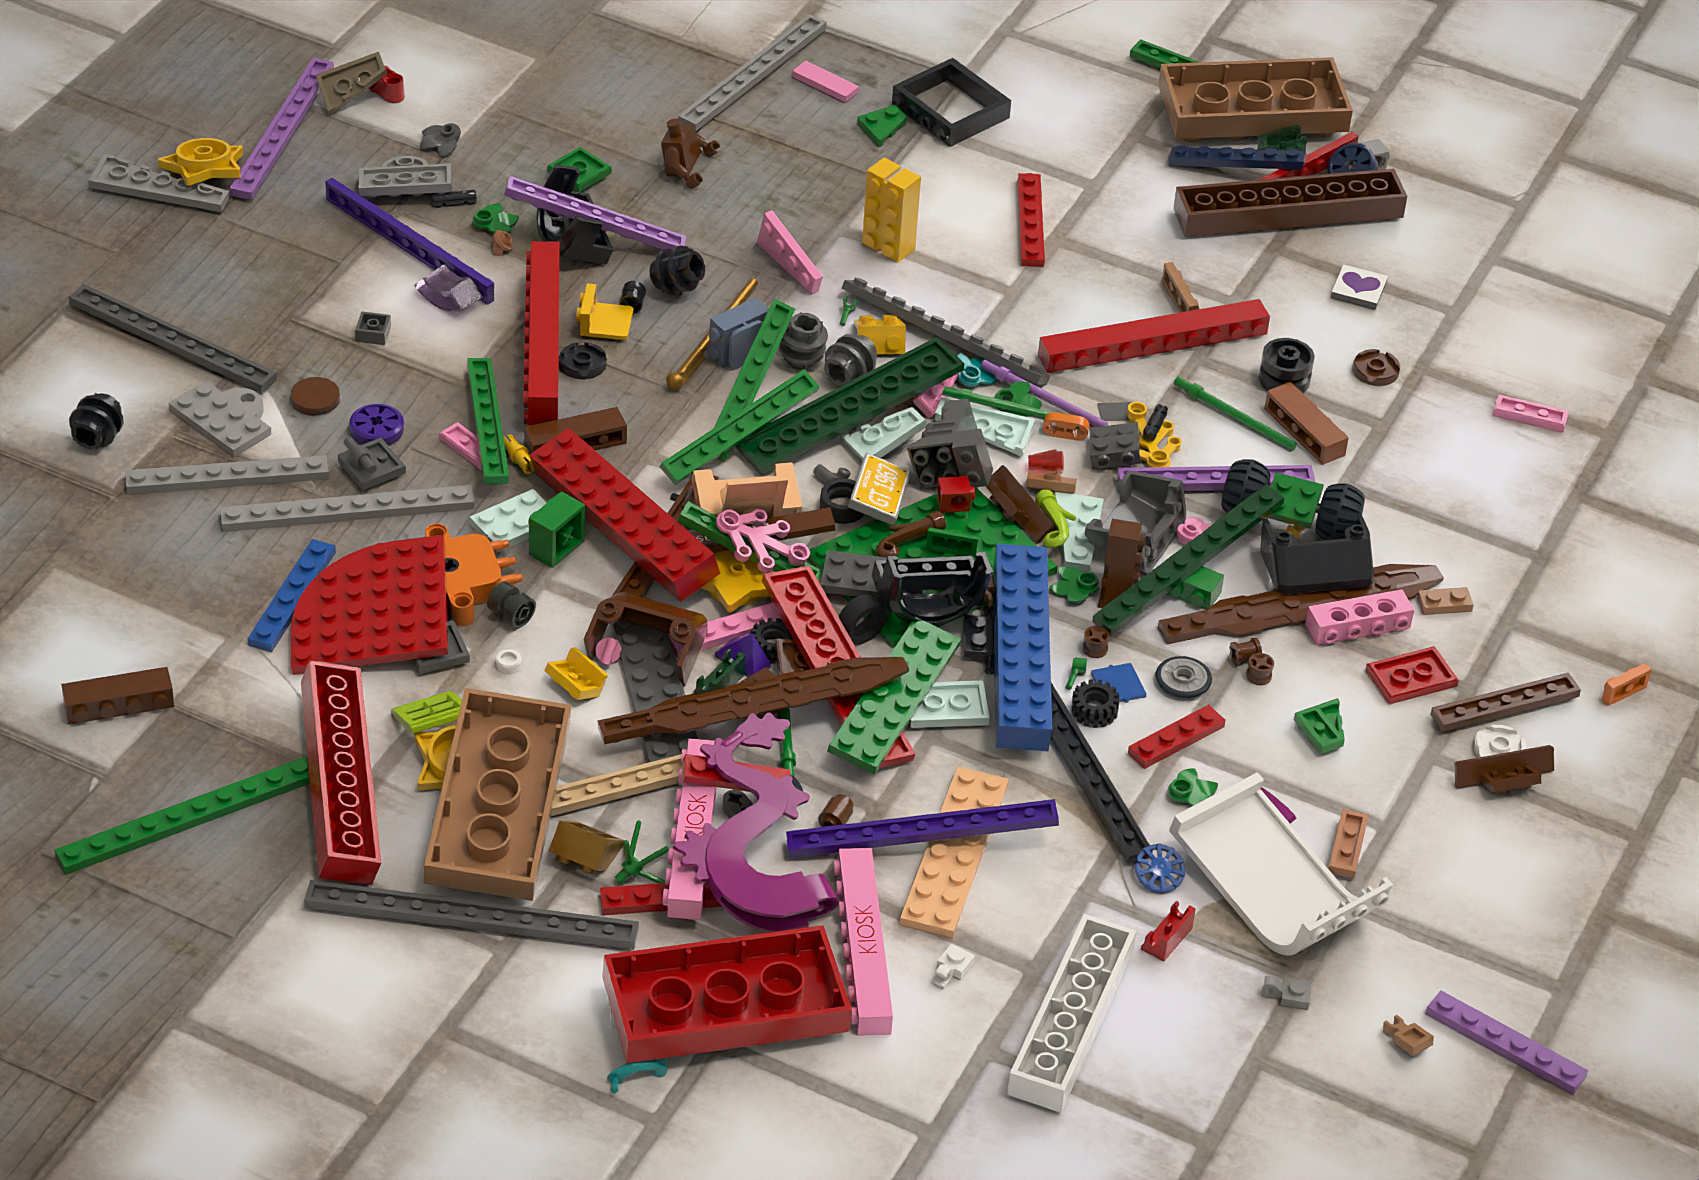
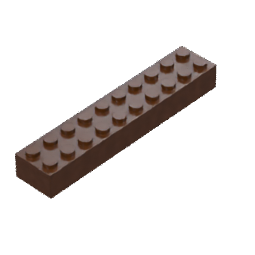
[1173,168,1408,237]

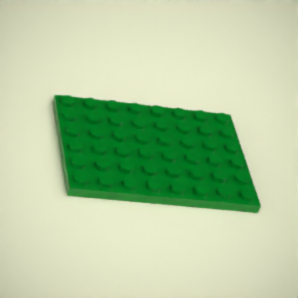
[807,487,1057,648]

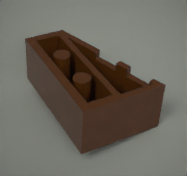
[1098,518,1146,608]

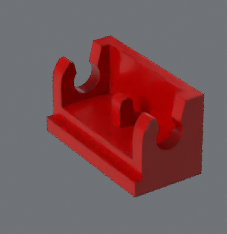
[1141,901,1196,962]

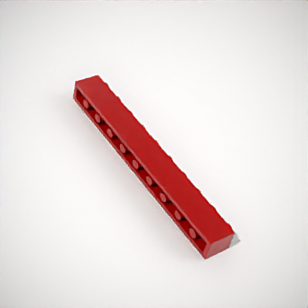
[1038,299,1270,373]

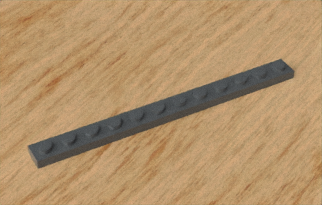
[304,880,639,950]

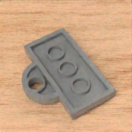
[359,156,452,198]
[169,381,272,457]

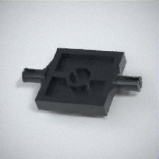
[963,605,995,674]

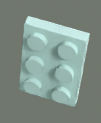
[470,489,546,553]
[910,680,990,728]

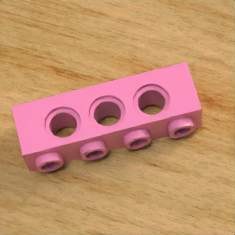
[1305,589,1414,645]

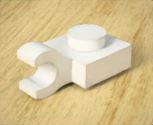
[934,944,975,988]

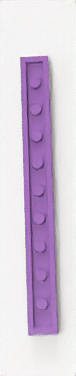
[230,58,334,200]

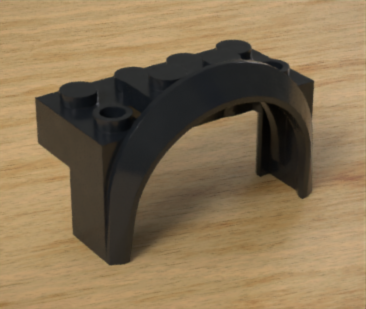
[537,164,614,264]
[871,552,993,625]

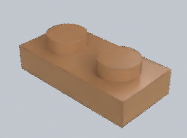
[1417,587,1474,615]

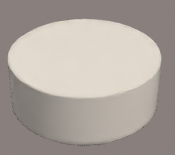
[496,649,522,674]

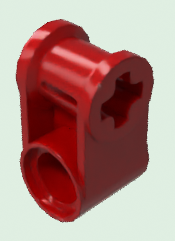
[368,65,405,103]

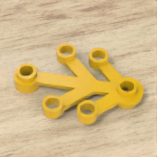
[1127,402,1182,467]

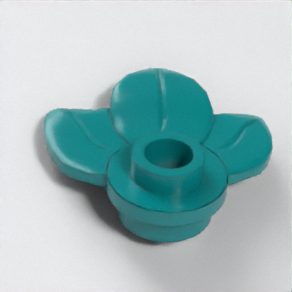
[957,353,997,387]

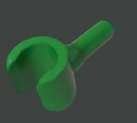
[840,296,857,326]
[1066,657,1087,689]

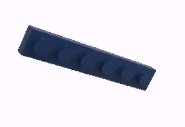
[1169,145,1306,170]

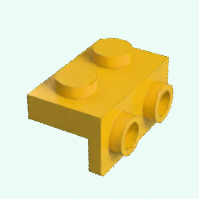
[544,647,608,700]

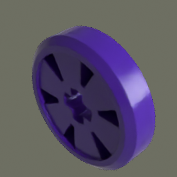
[349,404,404,445]

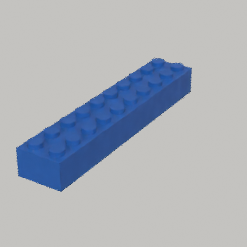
[993,544,1052,752]

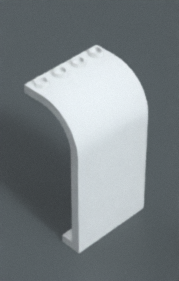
[1169,772,1393,956]

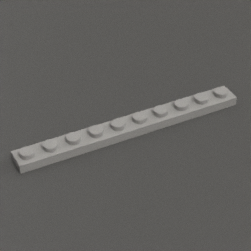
[678,14,827,132]
[220,485,475,532]

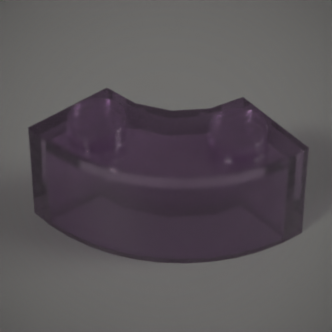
[414,264,482,312]

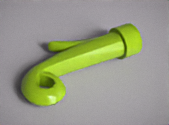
[1035,490,1076,548]

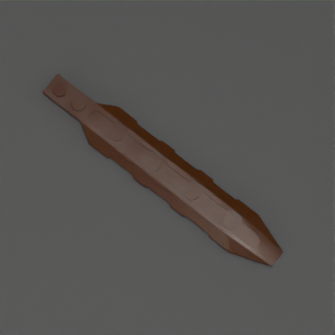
[1158,564,1444,645]
[597,657,909,745]

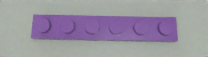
[1425,990,1588,1095]

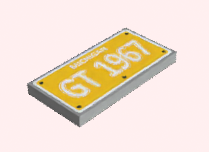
[847,452,911,525]

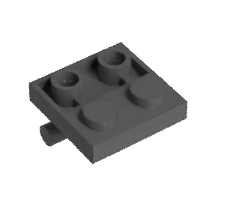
[337,437,406,490]

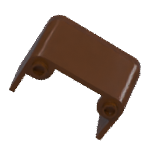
[583,592,708,686]

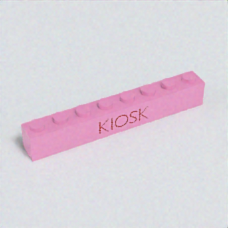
[663,739,717,920]
[833,848,893,1036]

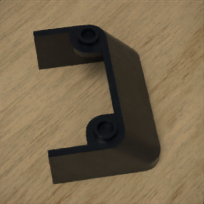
[1260,513,1374,594]

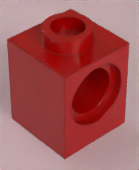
[937,476,975,513]

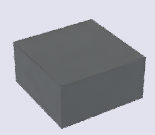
[355,311,391,345]

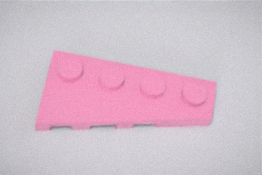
[756,210,823,294]

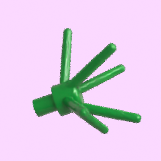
[614,820,669,885]

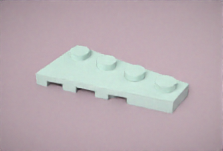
[935,398,1035,457]
[1054,491,1104,572]

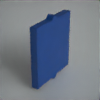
[1091,663,1147,703]

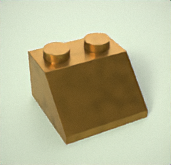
[549,820,624,874]

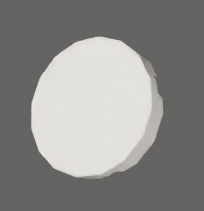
[1473,725,1527,757]

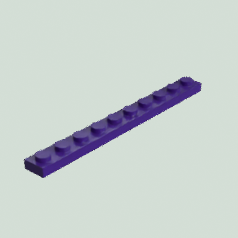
[325,178,494,305]
[786,799,1059,858]

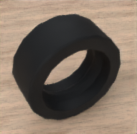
[819,478,864,524]
[838,594,887,645]

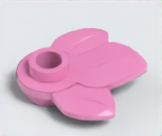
[1177,517,1212,545]

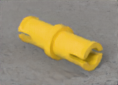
[503,434,535,474]

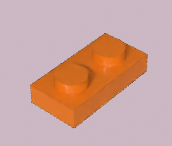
[1602,663,1651,706]

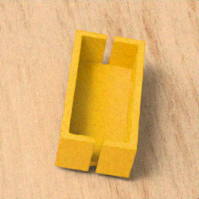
[862,157,921,263]

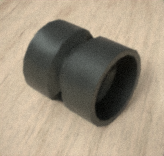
[487,581,536,628]

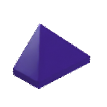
[715,633,771,677]

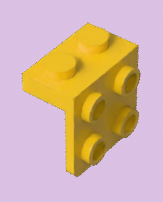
[576,283,633,340]
[854,315,906,354]

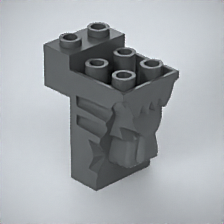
[907,399,993,488]

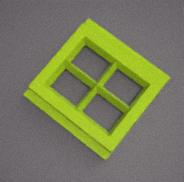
[391,691,462,734]

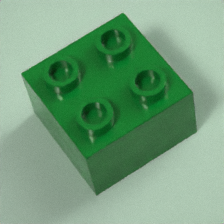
[528,491,585,568]

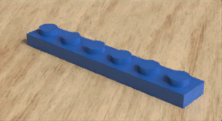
[248,539,336,652]

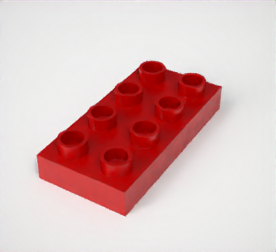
[602,925,852,1063]

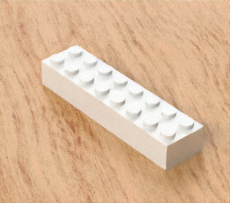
[1007,914,1136,1113]

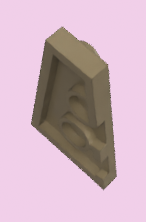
[316,51,387,116]

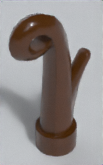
[876,511,946,558]

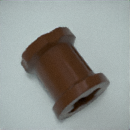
[1229,638,1262,665]

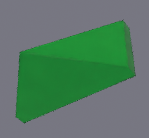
[926,528,979,558]

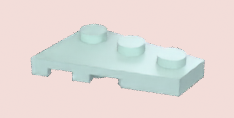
[840,407,927,461]

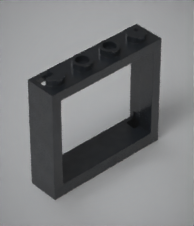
[892,58,1012,147]

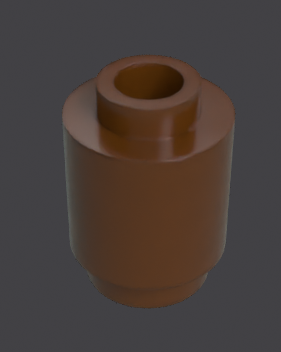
[818,794,854,827]

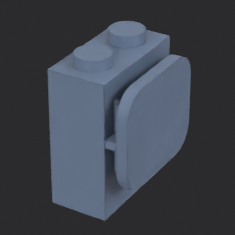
[708,297,769,369]

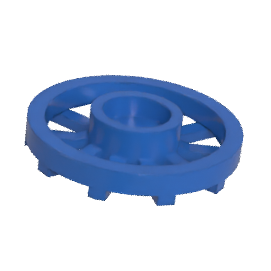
[1135,843,1185,893]

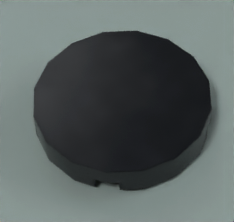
[559,342,607,380]

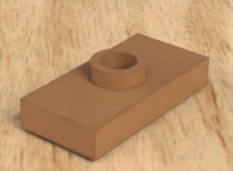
[1026,472,1077,494]

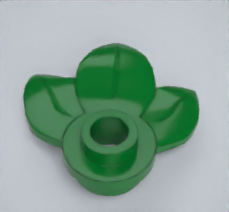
[473,203,519,233]
[994,381,1042,417]
[1049,567,1100,603]
[1168,768,1218,806]

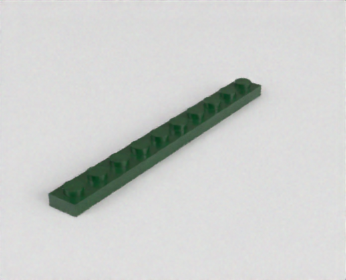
[1092,484,1284,636]

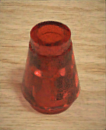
[1028,449,1064,473]

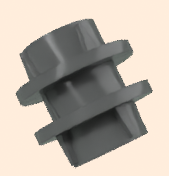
[778,312,828,370]
[824,334,877,386]

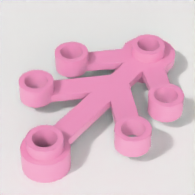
[716,509,810,573]

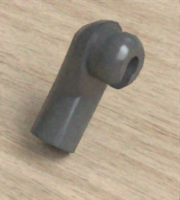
[813,464,851,483]

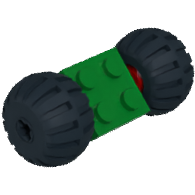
[1221,459,1365,540]

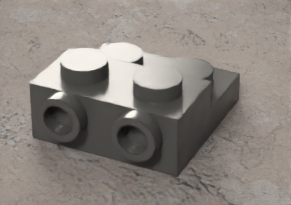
[1089,422,1141,469]

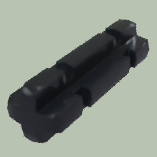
[431,190,477,207]
[1142,404,1168,442]

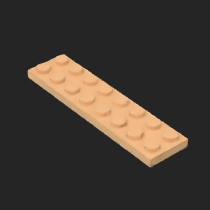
[900,766,1009,938]

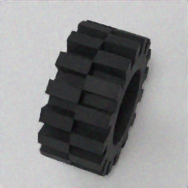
[751,618,794,664]
[1071,679,1120,728]

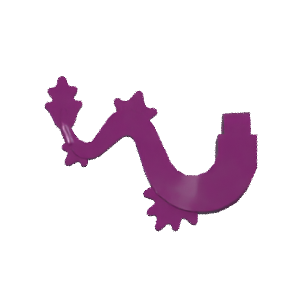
[673,713,839,933]

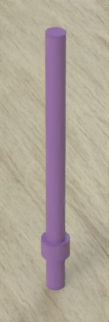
[981,360,1108,427]

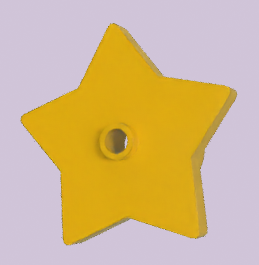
[158,138,243,186]
[701,550,772,613]
[414,725,456,790]

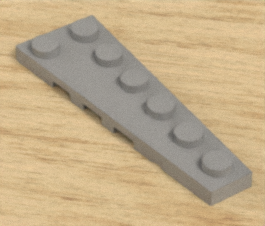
[88,154,229,212]

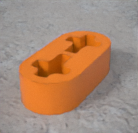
[1042,412,1090,440]

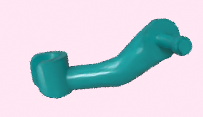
[607,1058,668,1093]

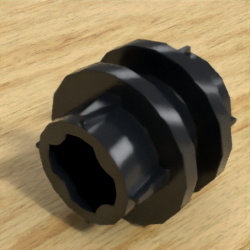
[649,245,705,296]
[69,393,124,450]

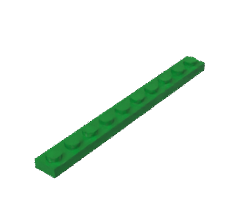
[54,756,310,875]

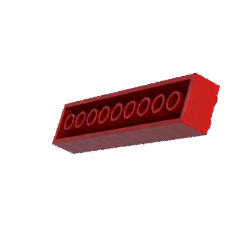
[523,241,560,426]
[529,428,721,602]
[301,660,382,885]

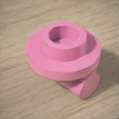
[595,637,621,665]

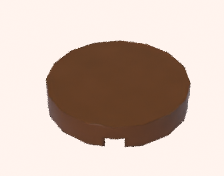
[1352,349,1400,386]
[291,377,340,415]

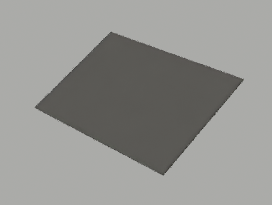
[1097,402,1132,421]

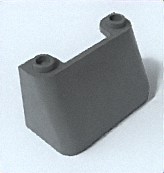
[1085,470,1186,573]

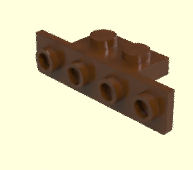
[986,465,1055,543]
[1454,745,1554,794]

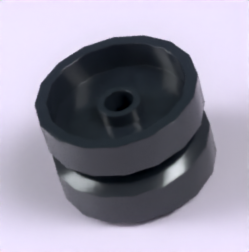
[1259,338,1315,393]

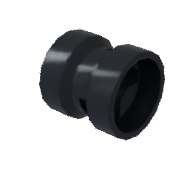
[619,281,646,314]

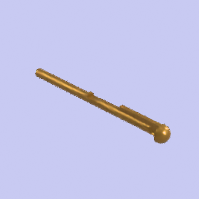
[666,278,758,390]

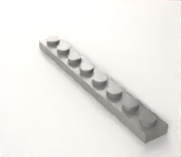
[125,455,329,494]

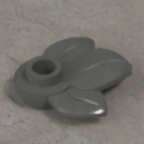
[420,123,461,158]

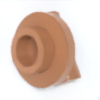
[493,230,513,256]

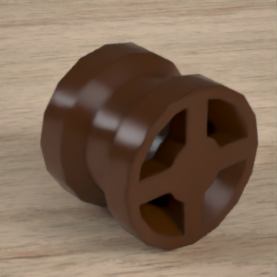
[1083,626,1110,658]
[1246,653,1274,686]

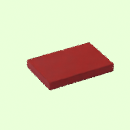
[1365,646,1459,705]

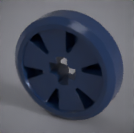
[1327,143,1378,174]

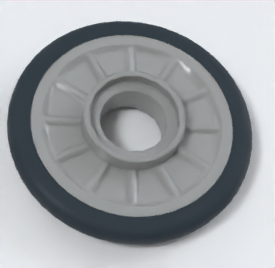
[1155,656,1212,698]

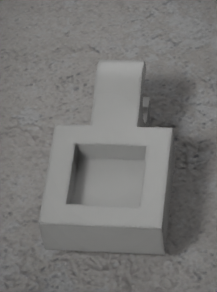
[1261,976,1311,1010]

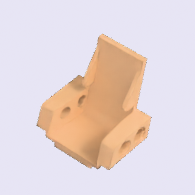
[691,462,802,519]

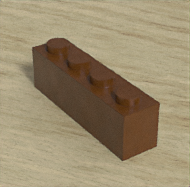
[524,407,627,455]
[61,667,174,725]

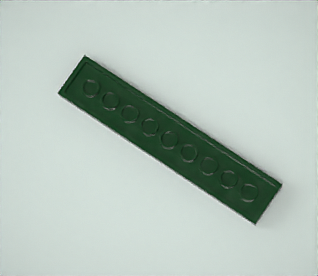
[736,337,965,476]

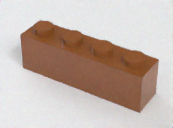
[1264,382,1349,465]

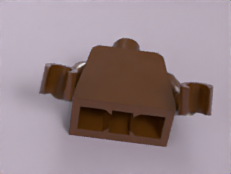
[661,119,720,189]

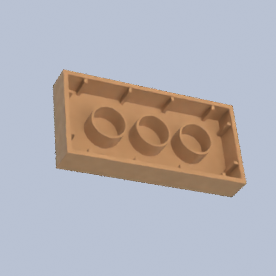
[1158,57,1353,142]
[424,688,571,901]

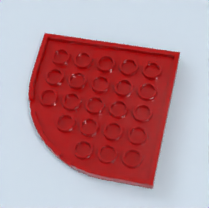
[291,535,449,675]

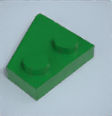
[857,105,907,147]
[1294,698,1345,754]

